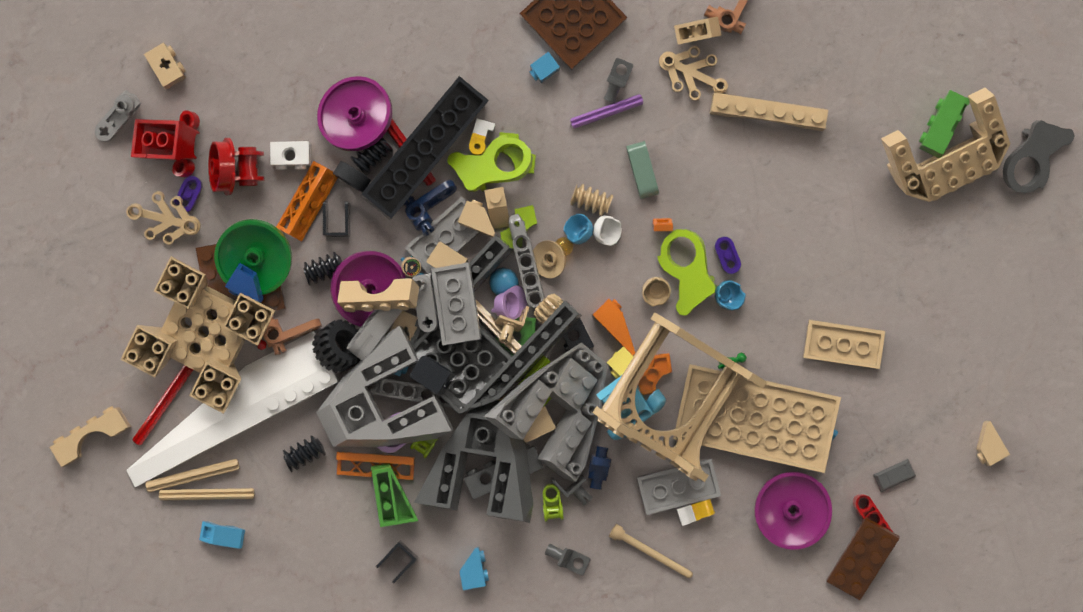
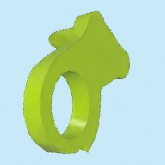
[447,134,533,192]
[657,229,717,315]

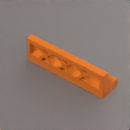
[276,161,338,242]
[336,451,415,480]

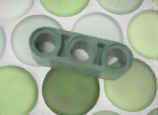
[626,141,659,199]

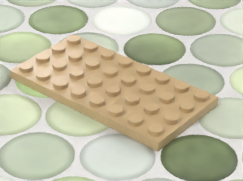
[673,364,841,473]

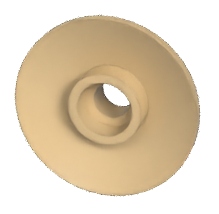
[533,240,566,278]

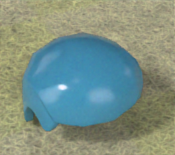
[563,214,593,245]
[489,267,519,296]
[715,280,746,310]

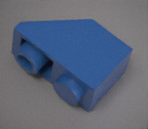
[225,263,263,303]

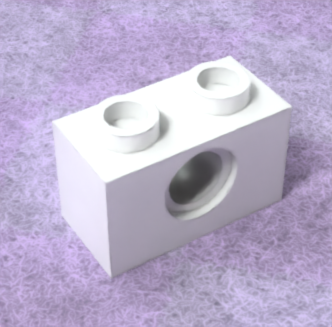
[270,141,311,170]

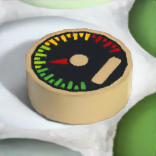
[401,257,421,277]

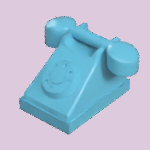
[596,374,666,440]

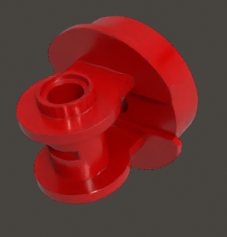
[208,138,265,196]

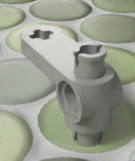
[95,90,141,141]
[413,273,439,332]

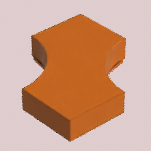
[638,353,672,395]

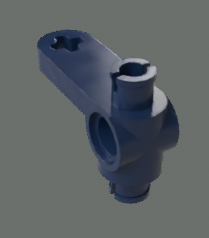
[404,180,457,236]
[588,446,612,490]

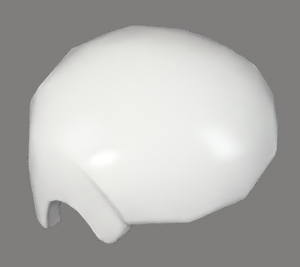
[593,215,622,246]

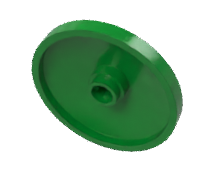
[214,219,292,295]

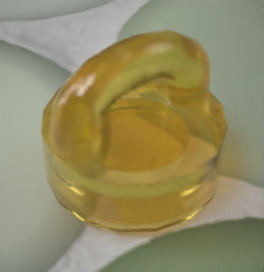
[556,237,573,256]

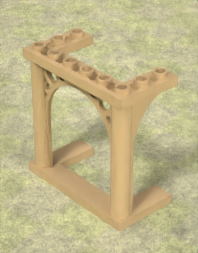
[593,313,767,482]

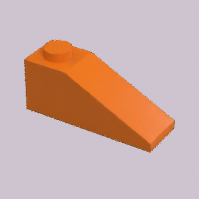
[592,299,635,356]

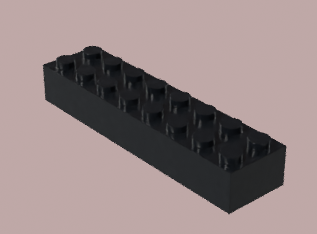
[360,76,489,220]

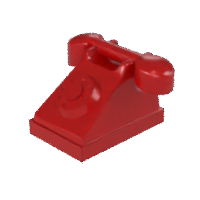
[131,110,200,178]

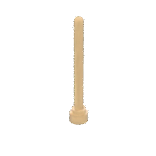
[609,524,693,578]

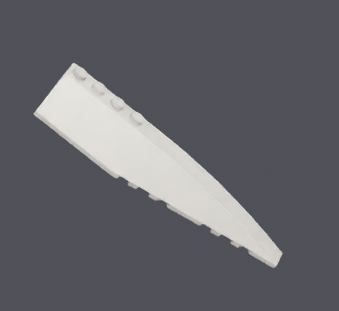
[126,331,340,487]

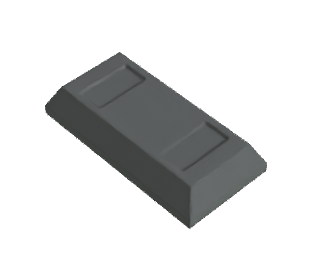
[873,459,916,492]

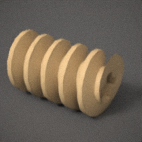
[570,184,613,216]

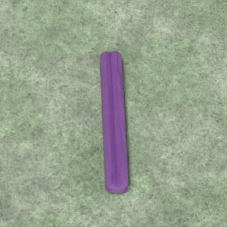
[570,95,643,129]

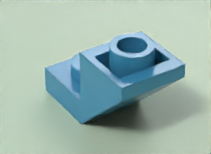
[199,521,245,549]

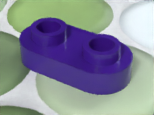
[174,176,203,213]
[714,237,741,274]

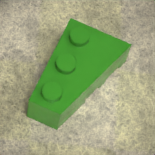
[919,90,970,158]
[371,463,419,527]

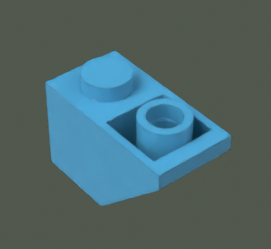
[459,547,489,590]

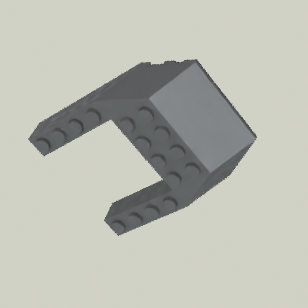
[410,235,582,414]

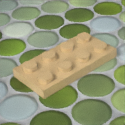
[803,320,885,369]

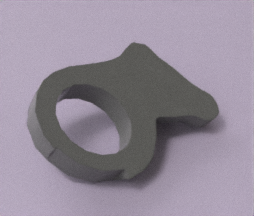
[1003,120,1075,193]

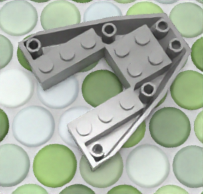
[316,326,454,447]
[483,342,607,482]

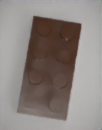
[826,517,900,600]

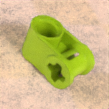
[410,438,439,459]
[542,484,564,522]

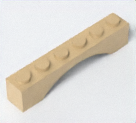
[710,92,828,131]

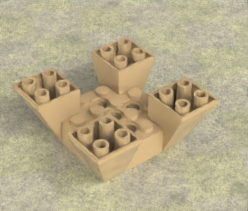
[120,256,275,414]

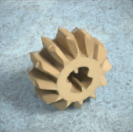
[533,293,564,324]

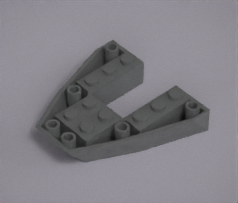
[414,400,533,523]

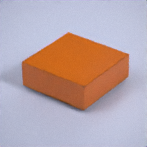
[653,218,673,231]

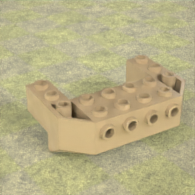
[881,88,1010,202]

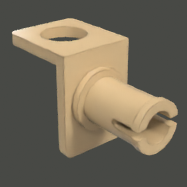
[495,306,529,345]

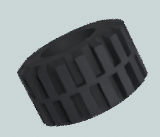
[312,319,360,373]

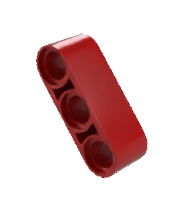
[853,494,893,532]

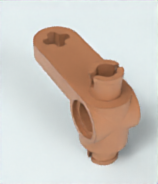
[704,0,748,35]
[263,317,322,355]

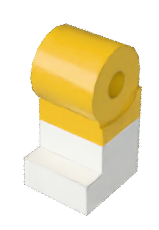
[469,118,496,155]
[676,499,715,526]

